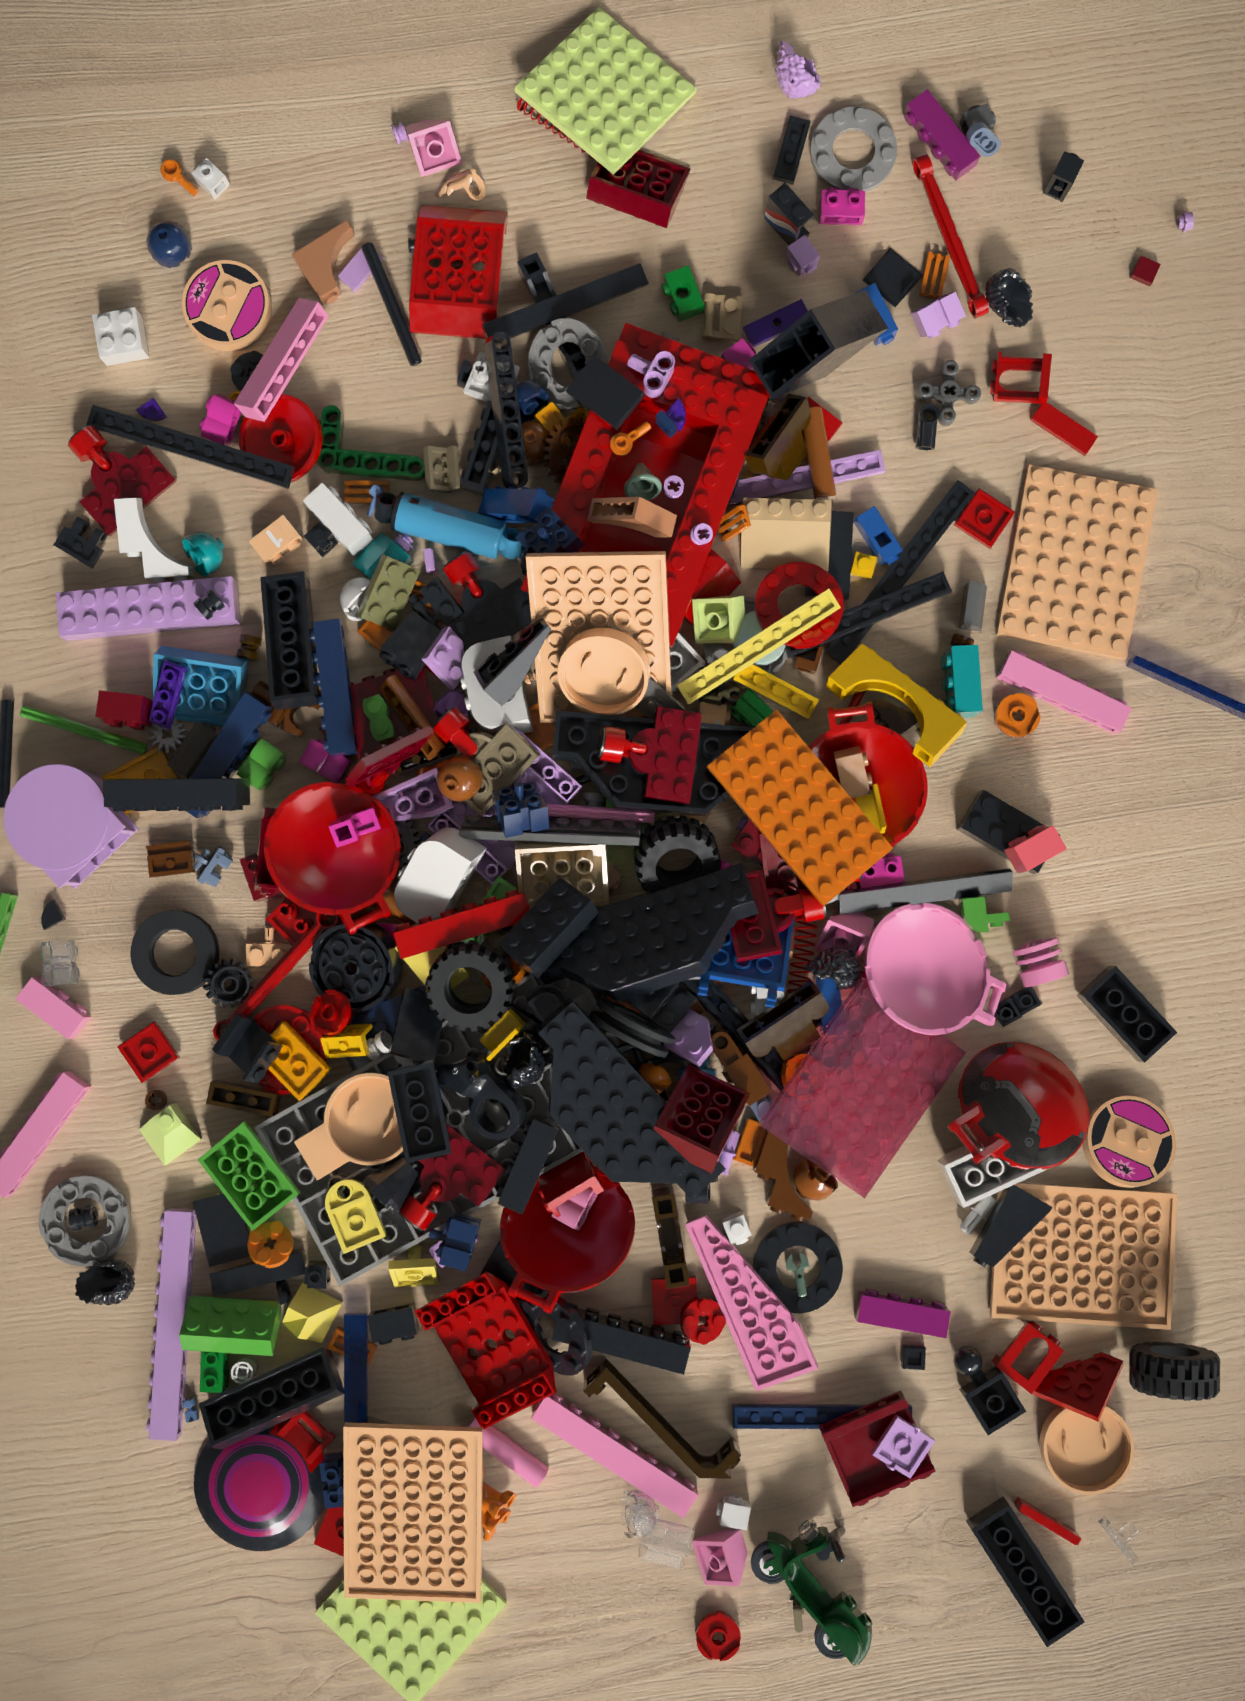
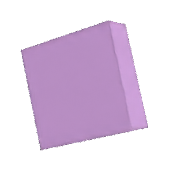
[423,548,437,575]

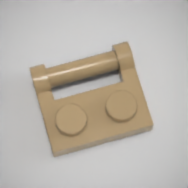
[701,293,743,342]

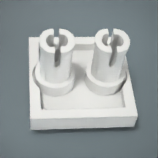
[463,352,520,403]

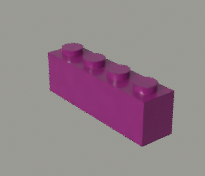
[903,89,980,181]
[855,1289,951,1338]

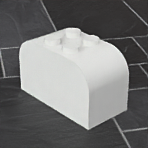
[460,635,533,737]
[394,828,487,923]
[938,1141,1046,1208]

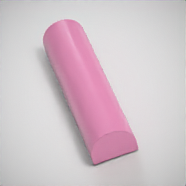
[467,1417,549,1488]

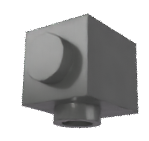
[959,104,996,140]

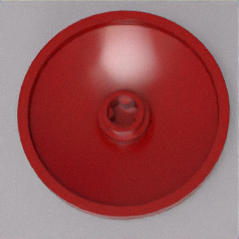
[239,394,323,482]

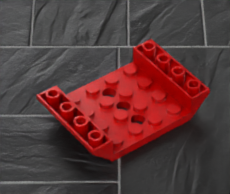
[409,205,508,339]
[414,1272,557,1430]

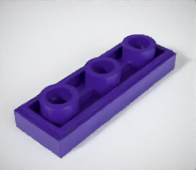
[743,299,808,347]
[149,659,187,729]

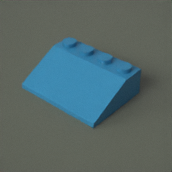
[153,646,248,726]

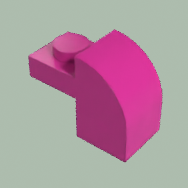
[329,806,381,847]

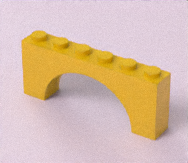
[826,643,967,767]

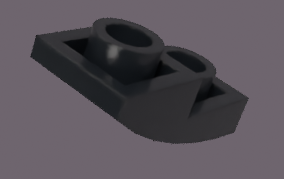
[995,986,1043,1027]

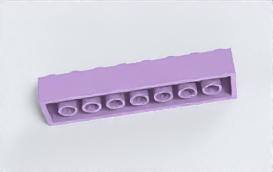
[56,576,241,641]

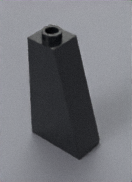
[969,1185,1053,1267]

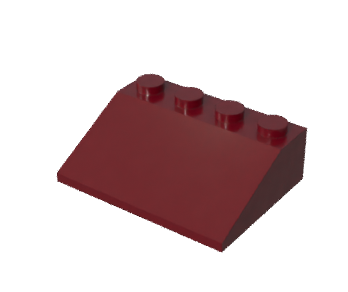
[586,150,691,228]
[654,1064,750,1173]

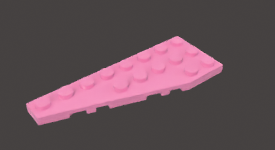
[685,1214,819,1391]

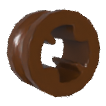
[145,1090,167,1110]

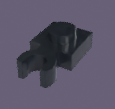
[699,682,740,706]

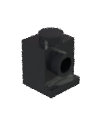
[304,522,339,558]

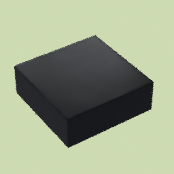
[901,1345,926,1370]

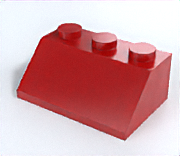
[684,548,741,627]

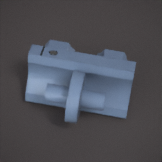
[193,845,233,887]

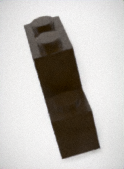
[871,698,920,737]

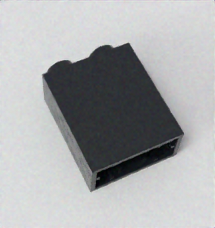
[748,290,888,399]

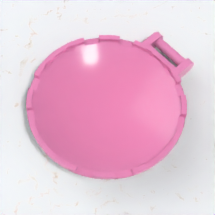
[865,903,1007,1035]

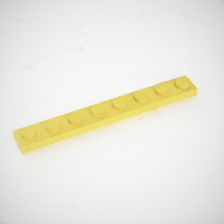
[677,589,841,704]

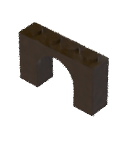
[651,1186,690,1289]

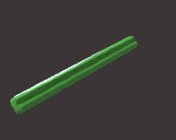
[20,705,147,755]

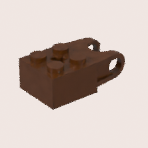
[710,1030,772,1106]

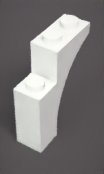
[114,498,193,582]

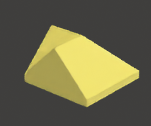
[282,1282,343,1343]

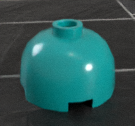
[182,531,224,577]

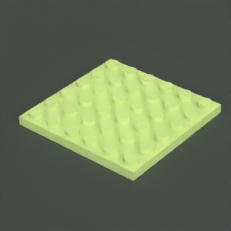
[514,7,697,175]
[315,1578,507,1701]

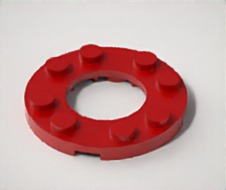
[755,562,844,649]
[254,1005,327,1095]

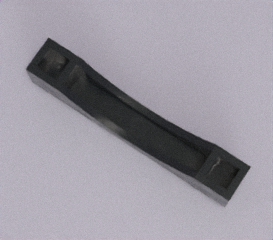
[517,252,586,380]

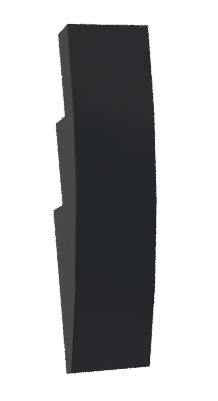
[209,1251,305,1296]

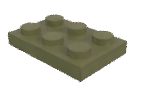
[356,554,421,630]

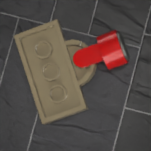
[433,707,541,817]

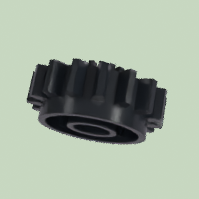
[202,958,253,1008]

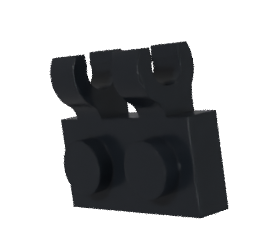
[53,517,108,569]

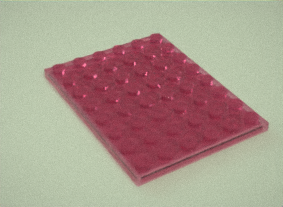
[759,977,966,1199]

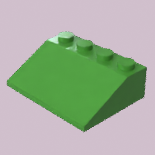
[198,1121,300,1231]

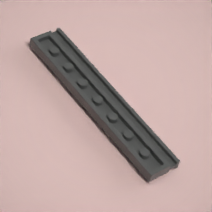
[459,814,642,846]

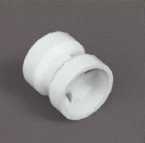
[366,1030,392,1061]
[231,1356,258,1384]

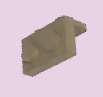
[423,445,461,493]

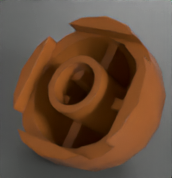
[510,421,550,466]
[437,755,483,802]
[793,1156,838,1201]

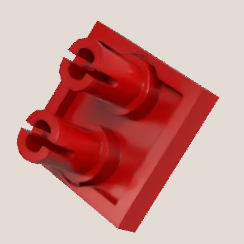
[266,898,329,946]

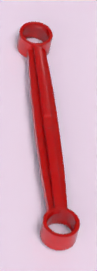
[913,154,989,318]
[213,913,341,1040]

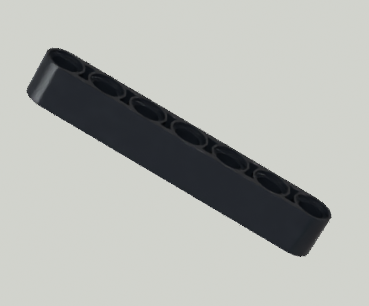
[484,332,528,489]

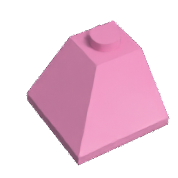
[405,120,462,177]
[814,912,875,957]
[692,1529,747,1587]

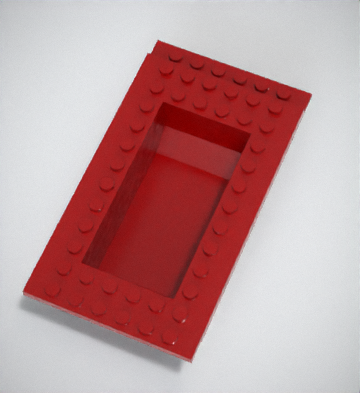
[521,322,769,647]

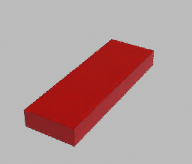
[1030,403,1099,456]
[1014,1496,1082,1545]

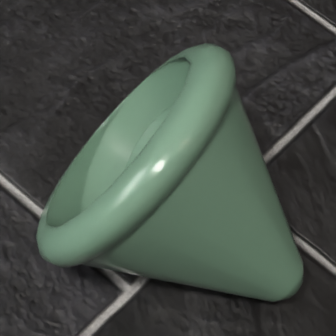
[624,463,662,501]

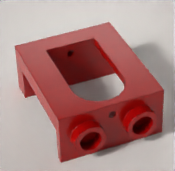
[990,352,1052,404]
[991,1320,1064,1394]

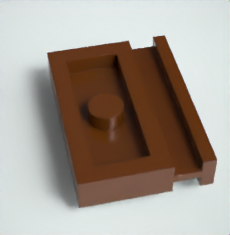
[146,840,195,878]

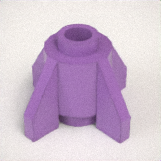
[433,690,469,729]

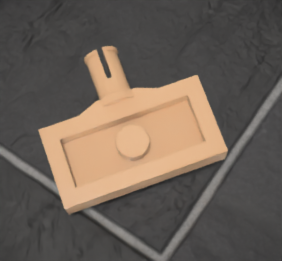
[246,928,292,966]

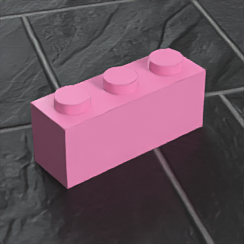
[15,976,91,1039]

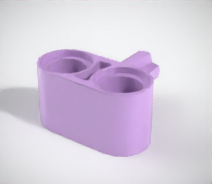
[627,351,675,398]

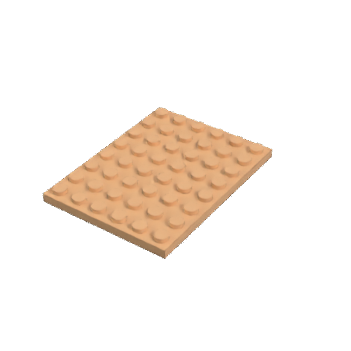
[996,464,1158,660]
[526,551,672,723]
[990,1182,1177,1330]
[343,1422,483,1603]

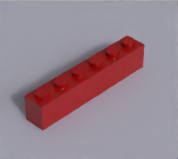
[392,889,529,959]

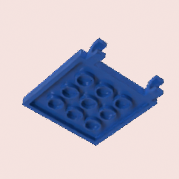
[697,918,794,1008]

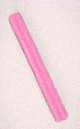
[547,804,655,823]

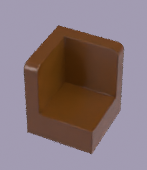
[793,645,823,675]

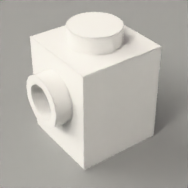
[192,158,230,200]
[721,1211,752,1245]
[716,1494,751,1531]

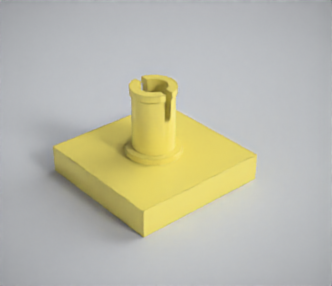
[389,1245,439,1288]

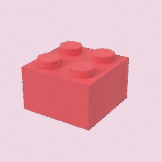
[1004,824,1067,873]

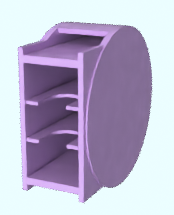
[4,764,139,889]

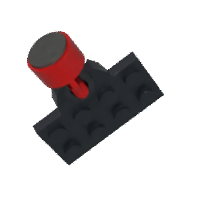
[443,551,532,653]

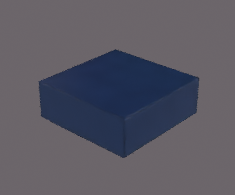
[655,410,677,438]

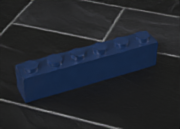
[310,619,359,757]
[186,692,273,818]

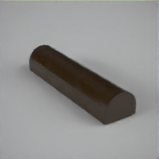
[397,727,478,777]

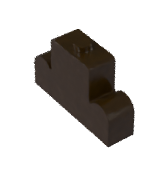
[745,393,811,481]
[737,980,829,1061]

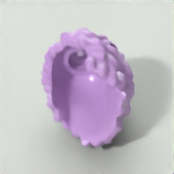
[775,40,821,99]

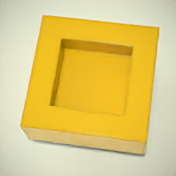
[851,552,877,580]

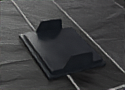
[862,248,923,308]

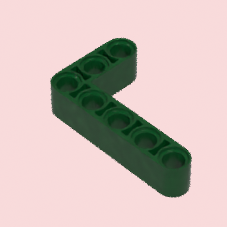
[317,405,425,481]

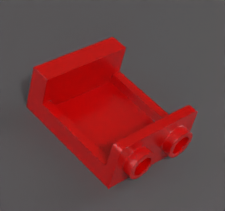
[537,1151,604,1217]

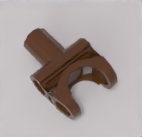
[252,680,320,738]

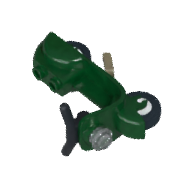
[751,1520,873,1666]

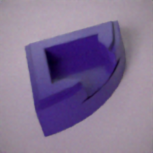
[136,398,167,421]
[665,398,686,431]

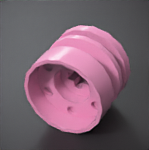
[1012,937,1069,987]

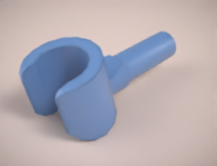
[367,485,385,516]

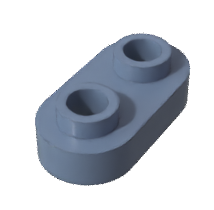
[966,122,1001,157]

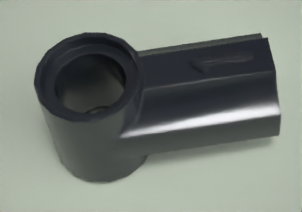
[915,403,940,451]

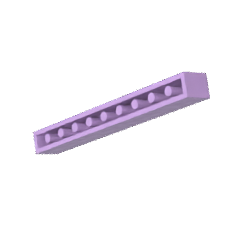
[146,1208,196,1441]

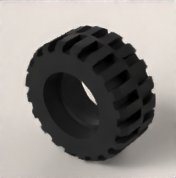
[633,815,721,894]
[425,940,515,1032]
[1129,1342,1220,1401]

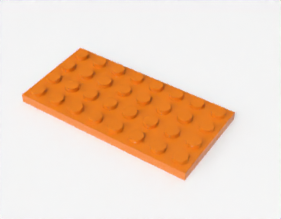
[707,710,893,906]

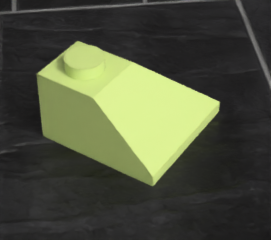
[692,595,745,644]
[139,1103,202,1166]

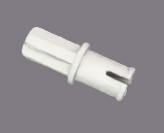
[960,1196,997,1235]

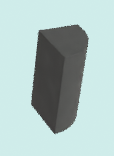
[959,581,987,632]

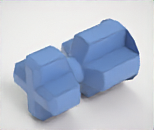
[182,1397,199,1422]

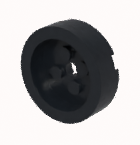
[309,919,403,1012]

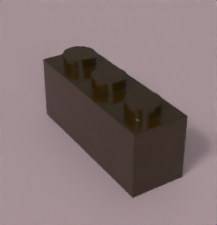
[206,1080,281,1117]

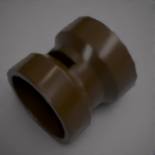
[236,634,263,661]

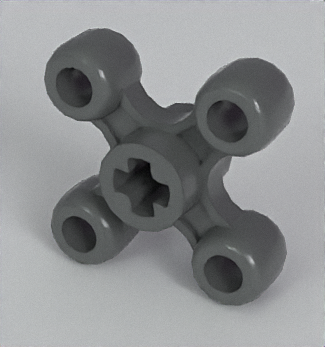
[915,360,981,426]

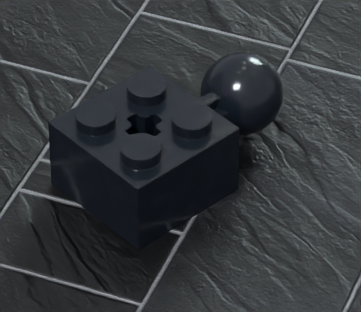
[953,1346,1027,1435]

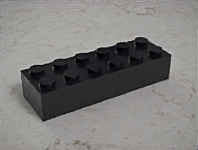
[260,571,319,710]
[103,778,250,811]
[551,1302,691,1375]
[199,1347,345,1450]
[966,1496,1085,1647]

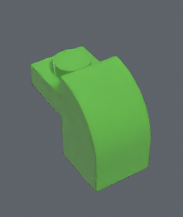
[959,897,1010,932]

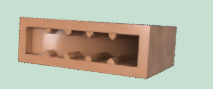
[291,220,355,305]
[587,497,677,537]

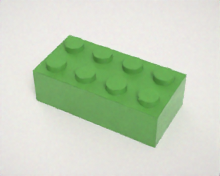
[179,1296,281,1356]

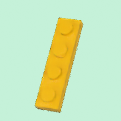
[731,664,819,719]

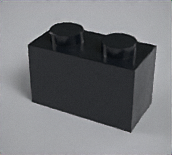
[1043,151,1084,202]
[368,1303,419,1345]

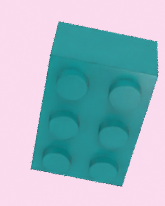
[940,645,983,718]

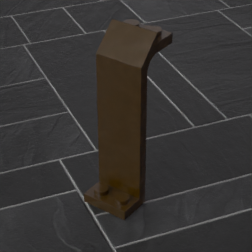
[583,1358,741,1479]

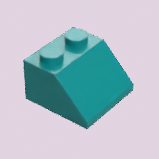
[351,532,413,580]

